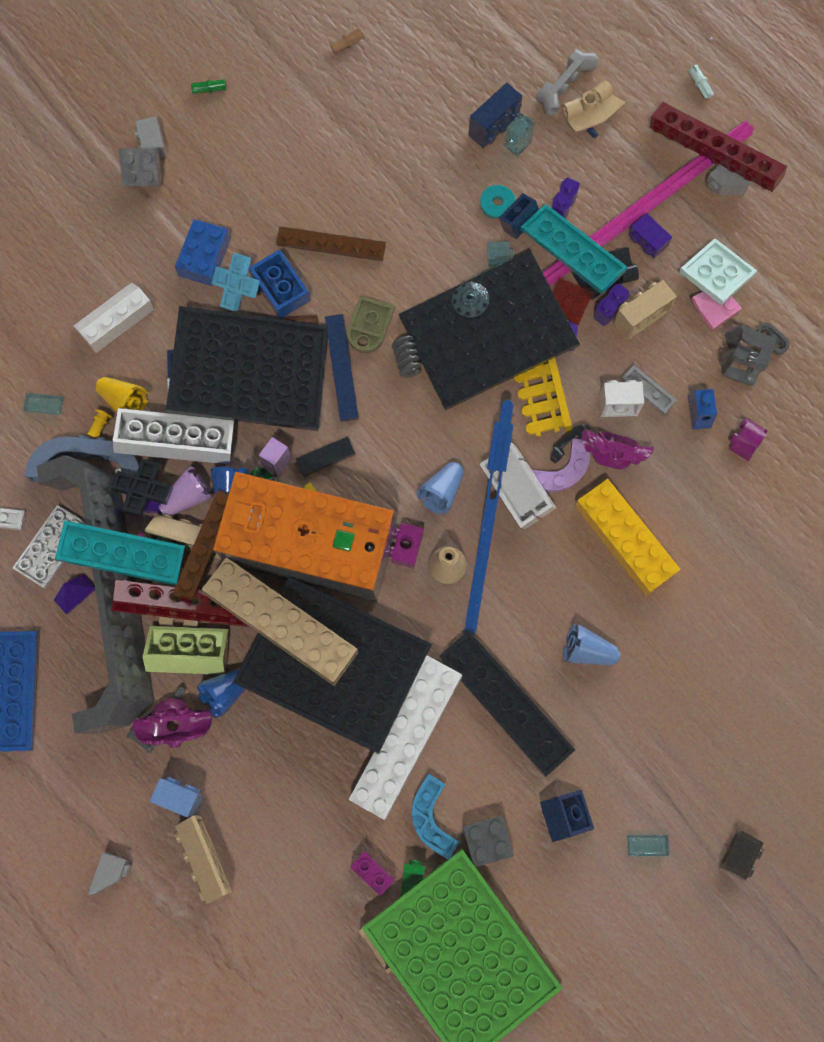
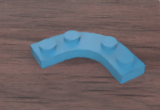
[412,774,459,859]

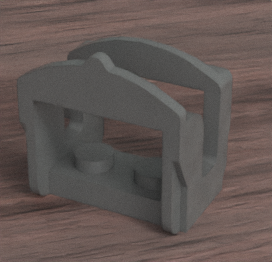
[721,325,776,386]

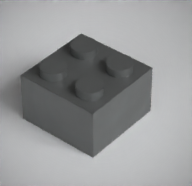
[119,147,162,187]
[462,815,514,867]

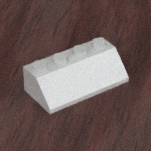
[73,283,154,353]

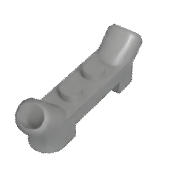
[536,49,598,115]

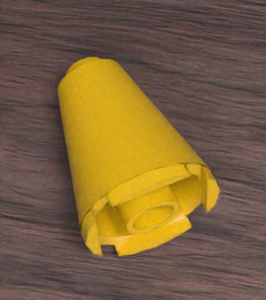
[96,377,148,413]

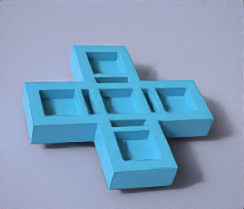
[212,252,260,312]

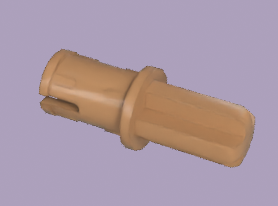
[330,28,364,54]

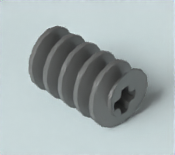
[392,336,421,378]

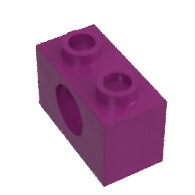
[389,523,424,569]
[350,851,395,896]

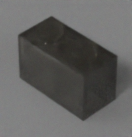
[719,831,764,880]

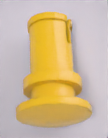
[87,409,112,439]

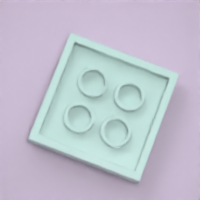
[679,239,757,305]

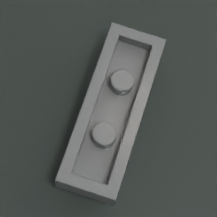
[621,365,677,416]

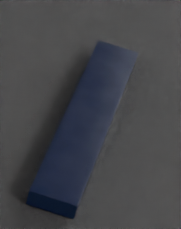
[325,314,359,422]

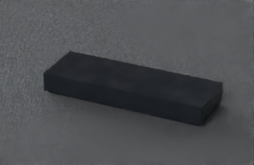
[296,437,355,477]

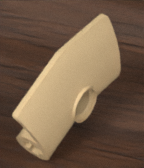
[562,80,626,133]

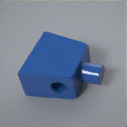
[687,389,717,430]

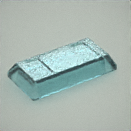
[23,393,64,415]
[627,835,669,856]

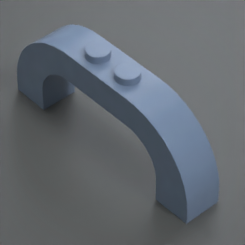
[24,435,139,482]

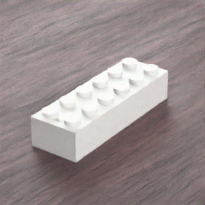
[113,408,234,465]

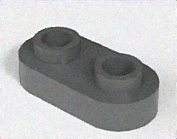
[756,323,790,355]

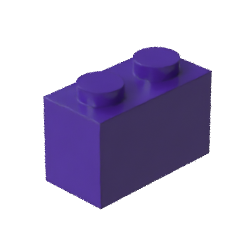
[628,213,672,259]

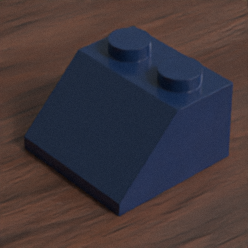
[540,789,594,842]

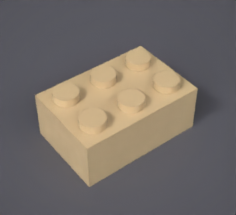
[613,280,677,341]

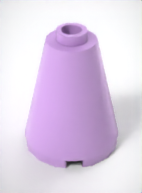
[159,466,214,516]

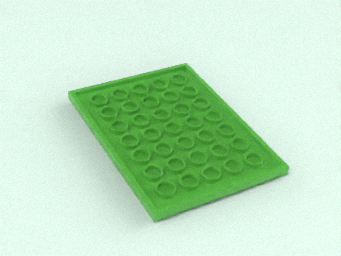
[361,849,563,1042]

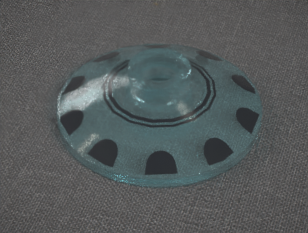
[452,282,489,318]

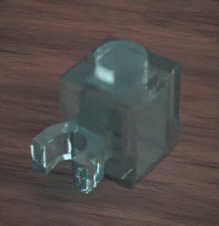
[487,241,514,267]

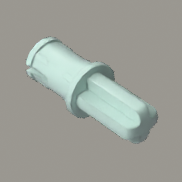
[688,65,714,99]

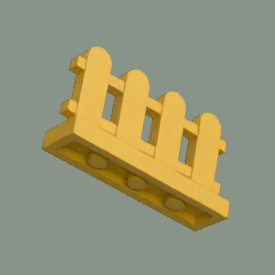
[514,358,572,437]

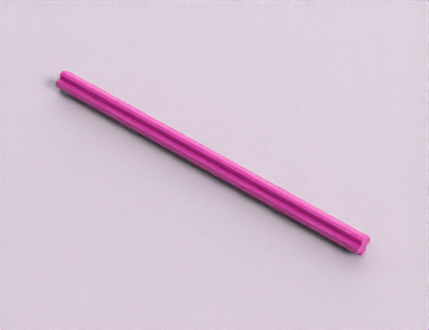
[542,121,754,286]

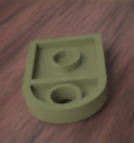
[347,296,395,353]

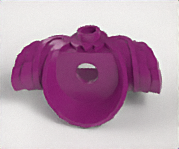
[582,428,654,470]
[133,698,211,748]

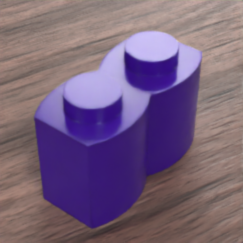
[551,178,580,219]
[594,283,630,326]

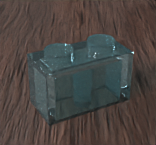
[504,113,534,157]

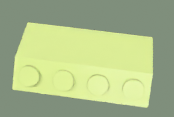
[143,626,228,675]

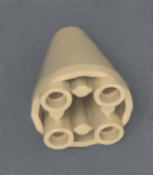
[428,546,467,584]

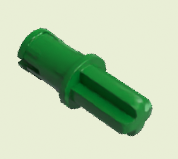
[191,79,227,94]

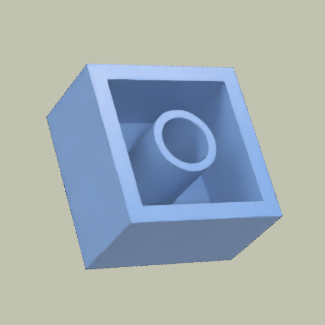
[150,776,204,818]

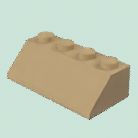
[145,514,223,560]
[174,815,232,904]

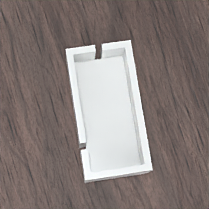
[480,443,556,529]

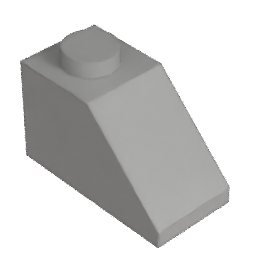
[705,165,750,195]
[88,853,131,895]

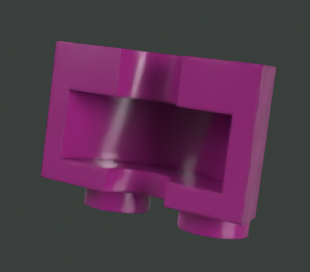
[729,418,768,461]

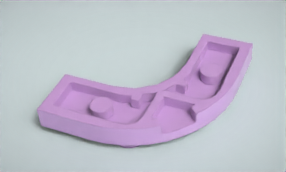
[532,439,590,492]

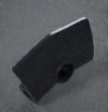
[572,248,639,300]

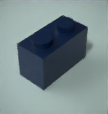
[499,193,539,239]

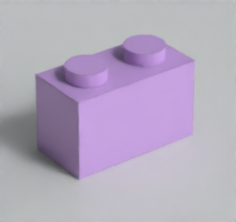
[259,437,291,476]

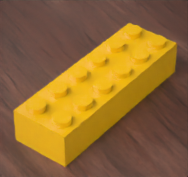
[575,479,681,596]

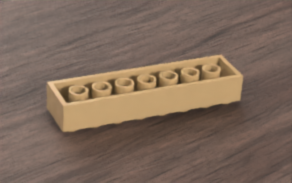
[202,557,358,686]

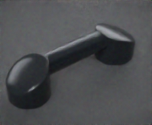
[550,424,592,464]

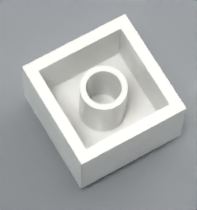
[599,380,644,417]

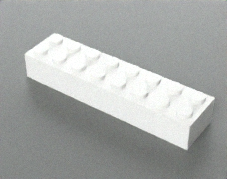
[349,656,463,820]

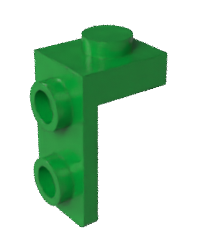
[400,860,425,897]

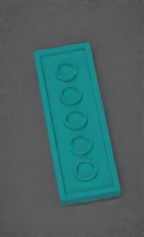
[521,204,627,294]
[55,520,185,585]

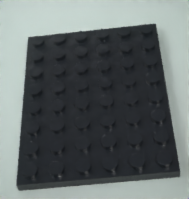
[398,250,580,411]
[166,306,328,431]
[233,576,432,754]

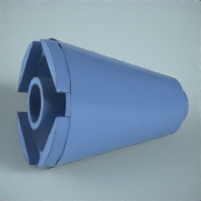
[416,462,464,515]
[563,624,620,666]

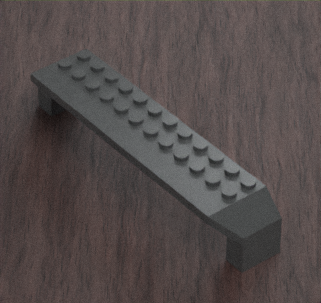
[37,455,154,734]

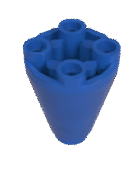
[197,668,246,719]

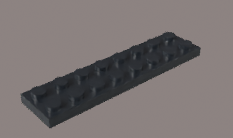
[439,630,575,777]

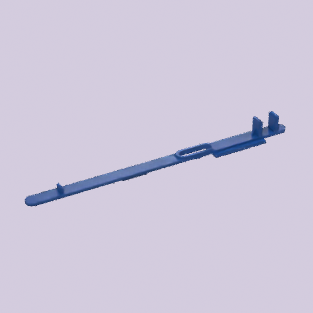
[465,400,515,635]

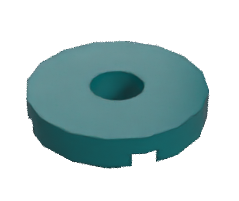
[480,185,516,220]

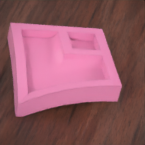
[691,292,742,331]

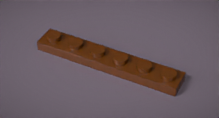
[276,227,386,261]
[174,490,229,601]

